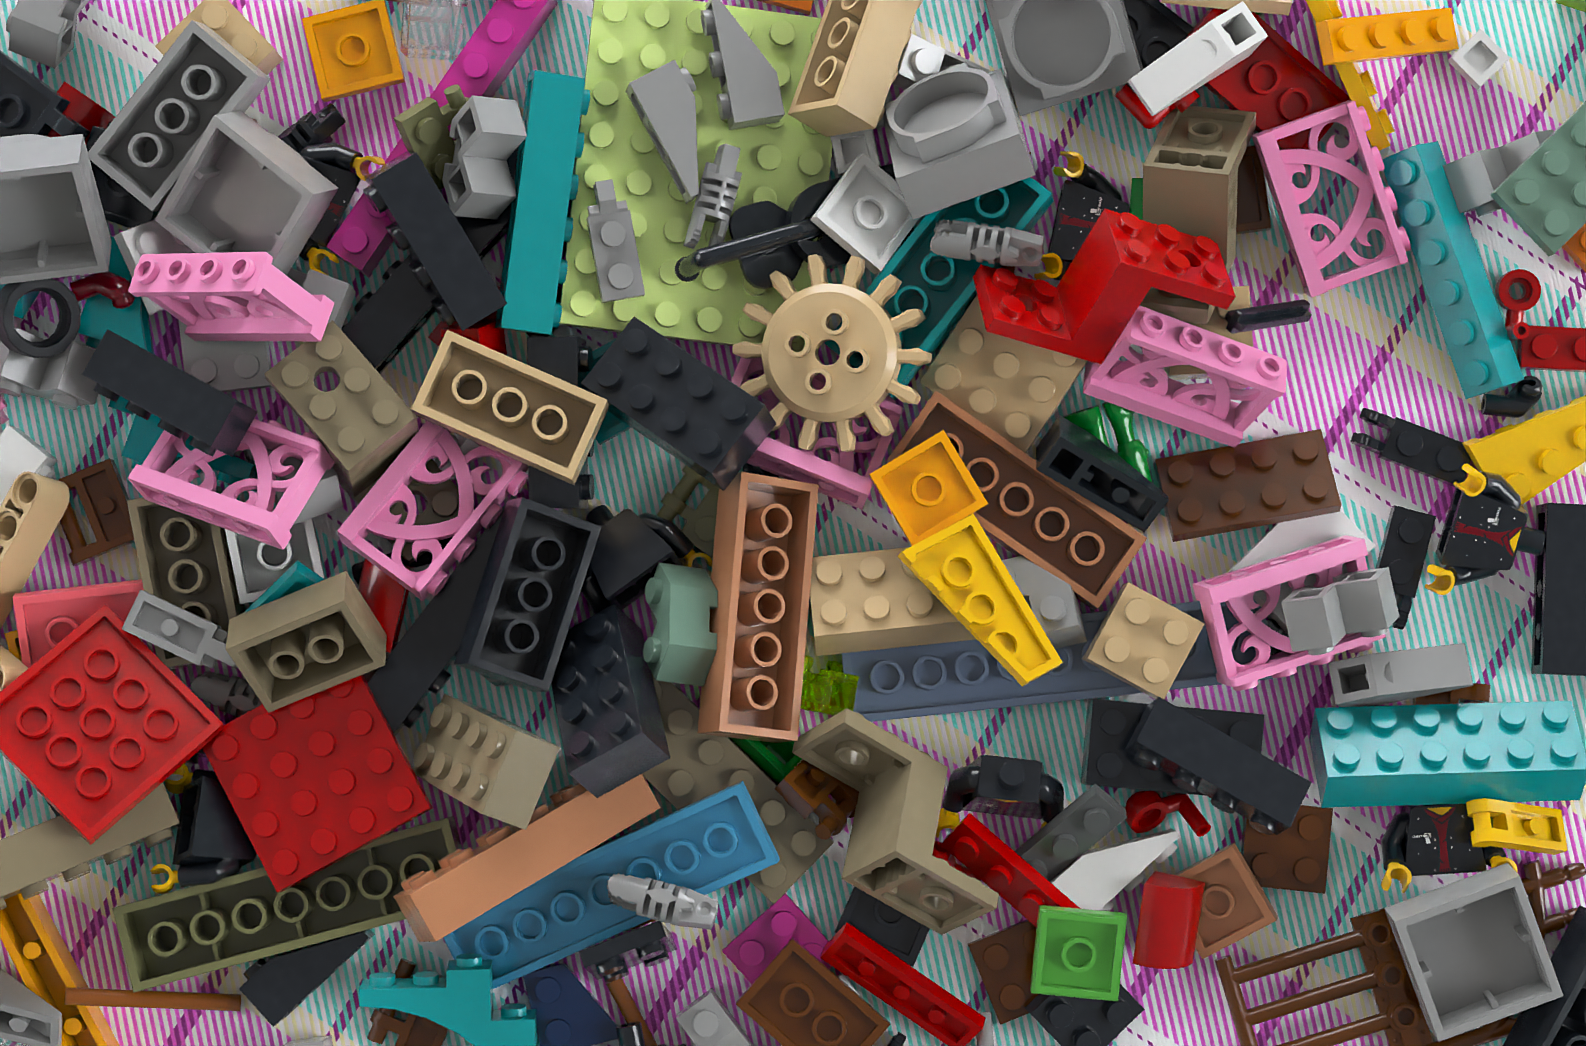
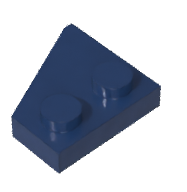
[523,962,619,1046]

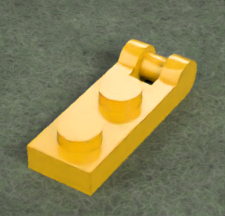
[1466,798,1568,855]

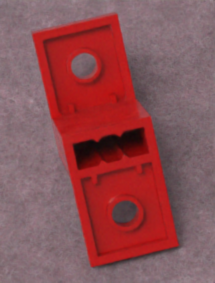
[973,209,1236,365]

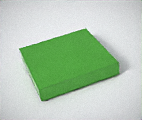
[1030,905,1127,1001]

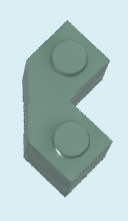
[643,562,718,687]

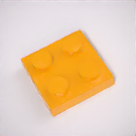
[302,0,406,102]
[869,430,988,546]

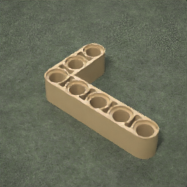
[0,471,70,692]

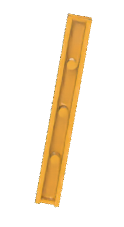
[0,893,120,1046]

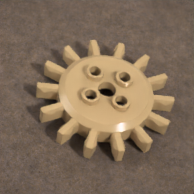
[732,254,932,452]

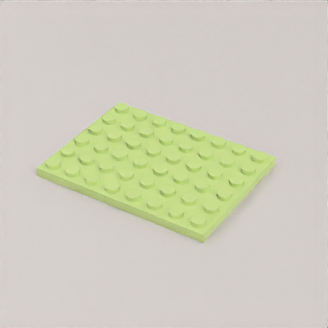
[559,0,833,352]

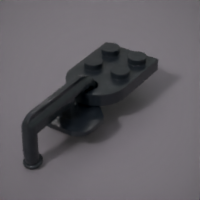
[675,163,914,289]

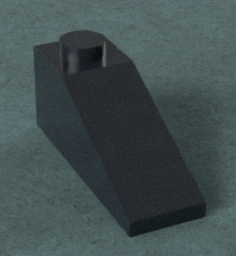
[1036,415,1169,533]
[239,929,375,1027]

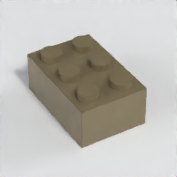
[226,571,387,713]

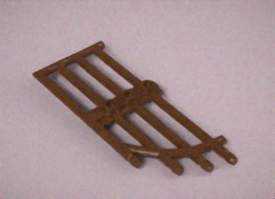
[1214,860,1586,1046]

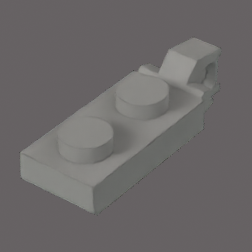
[586,179,645,303]
[122,590,238,669]

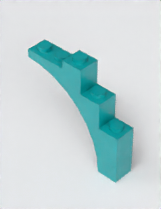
[78,236,257,484]
[359,953,537,1046]

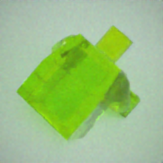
[801,655,859,716]

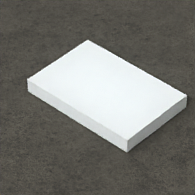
[1228,509,1375,634]

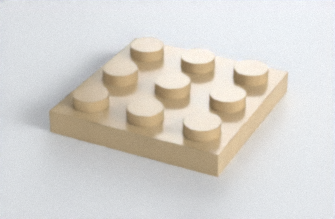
[920,295,1088,453]

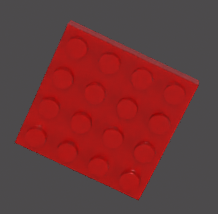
[0,604,224,845]
[203,674,433,893]

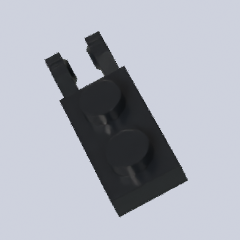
[1350,408,1471,487]
[1375,505,1436,630]

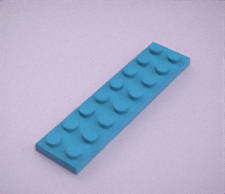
[443,781,780,989]

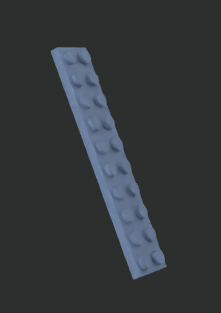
[841,599,1273,722]

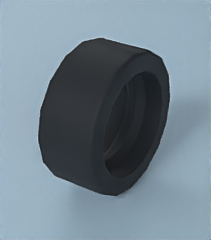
[0,278,81,358]

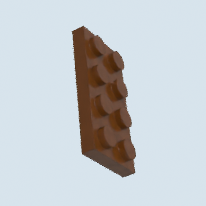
[1154,429,1342,542]

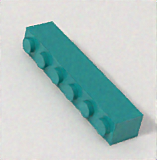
[495,70,590,335]
[1382,141,1524,399]

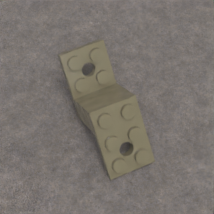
[1140,106,1256,325]
[264,320,475,565]
[792,708,999,935]

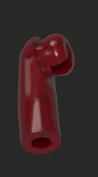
[70,271,135,309]

